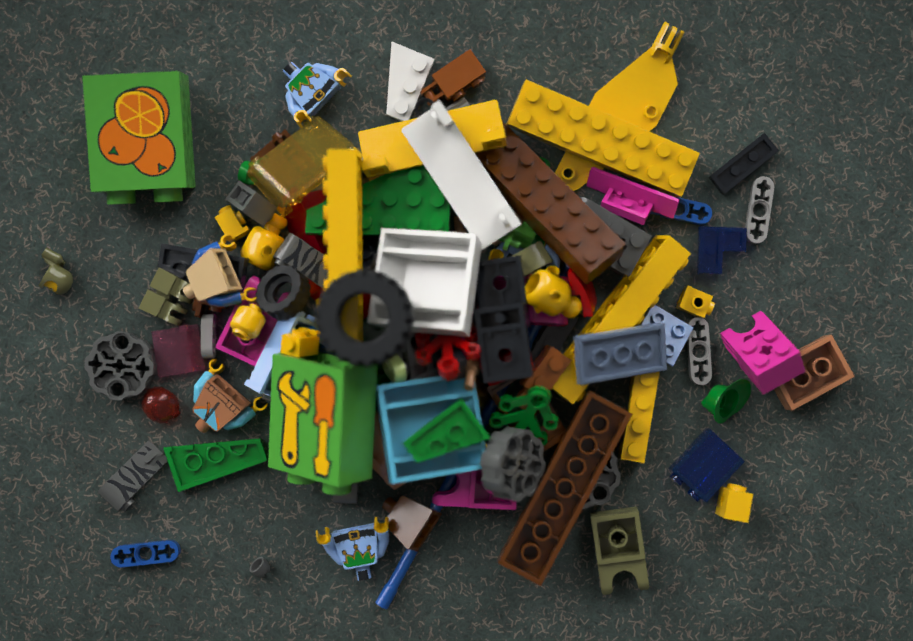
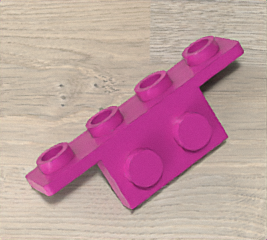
[587,167,679,225]

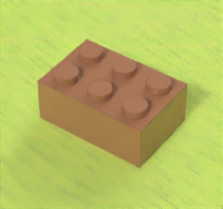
[774,335,855,410]

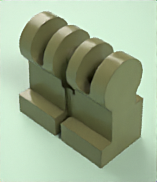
[138,267,193,326]

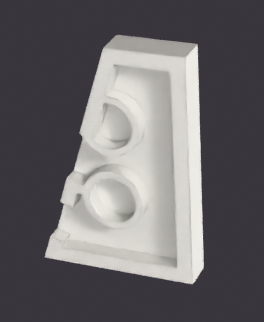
[386,42,435,122]

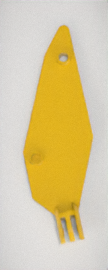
[555,21,685,191]

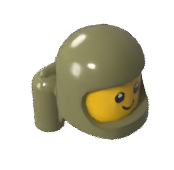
[38,247,73,295]

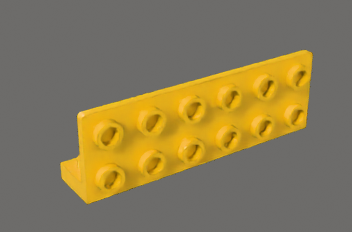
[358,100,507,178]

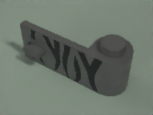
[273,233,328,289]
[97,440,168,512]

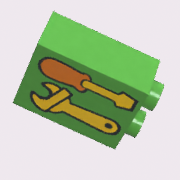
[268,352,378,495]

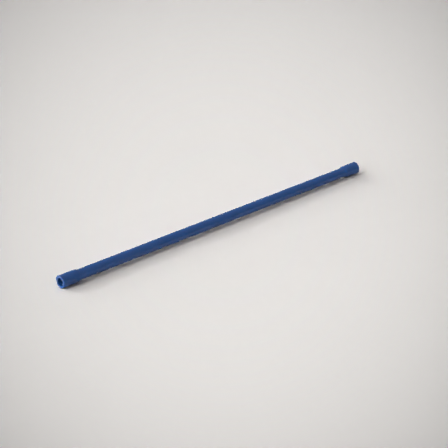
[375,262,569,609]

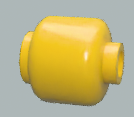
[230,304,266,341]

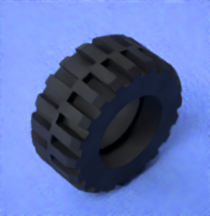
[315,270,414,367]

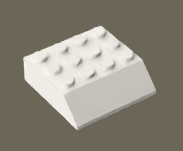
[367,228,482,337]

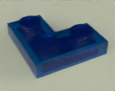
[697,226,747,274]

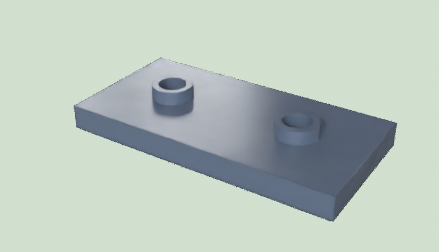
[574,322,667,385]

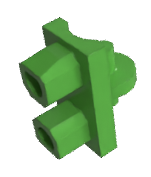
[498,221,536,251]

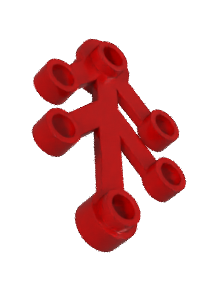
[415,327,480,380]

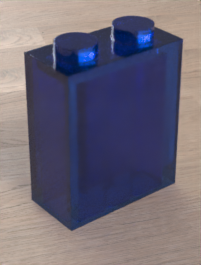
[668,428,745,503]

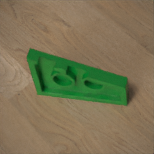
[402,398,491,463]

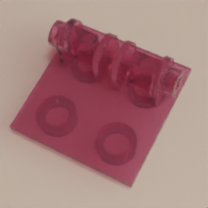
[151,324,205,378]

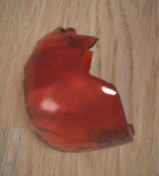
[142,386,181,423]

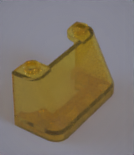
[247,115,359,218]

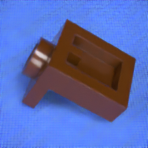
[192,298,229,318]

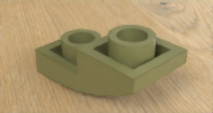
[505,241,553,280]

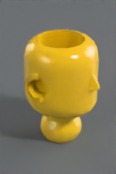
[240,213,288,271]
[525,270,582,318]

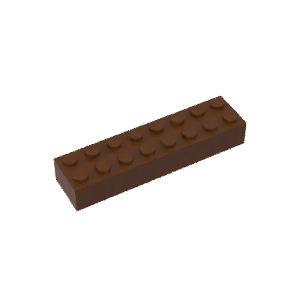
[475,121,626,285]
[497,391,633,586]

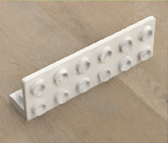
[402,100,521,250]

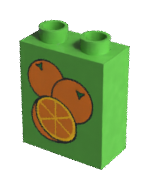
[83,71,195,205]

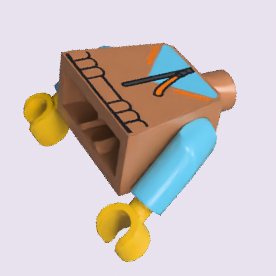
[192,359,267,433]

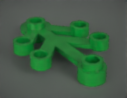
[489,386,558,446]

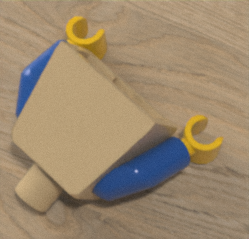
[183,234,257,307]

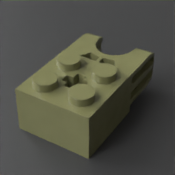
[590,506,649,595]

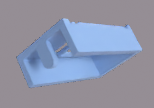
[244,311,318,397]

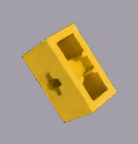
[715,483,753,523]

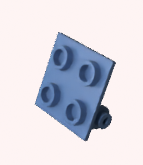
[641,305,694,367]

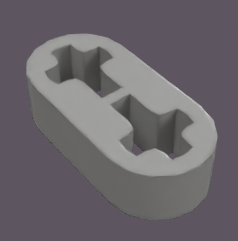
[201,314,216,358]

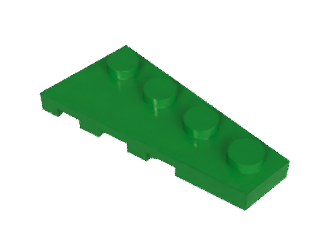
[163,438,268,492]

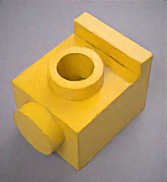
[215,205,251,243]
[676,285,715,318]
[281,327,319,358]

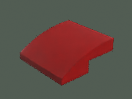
[568,267,597,317]

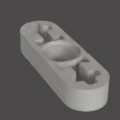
[744,176,774,244]
[687,317,712,385]

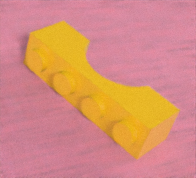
[618,371,660,463]

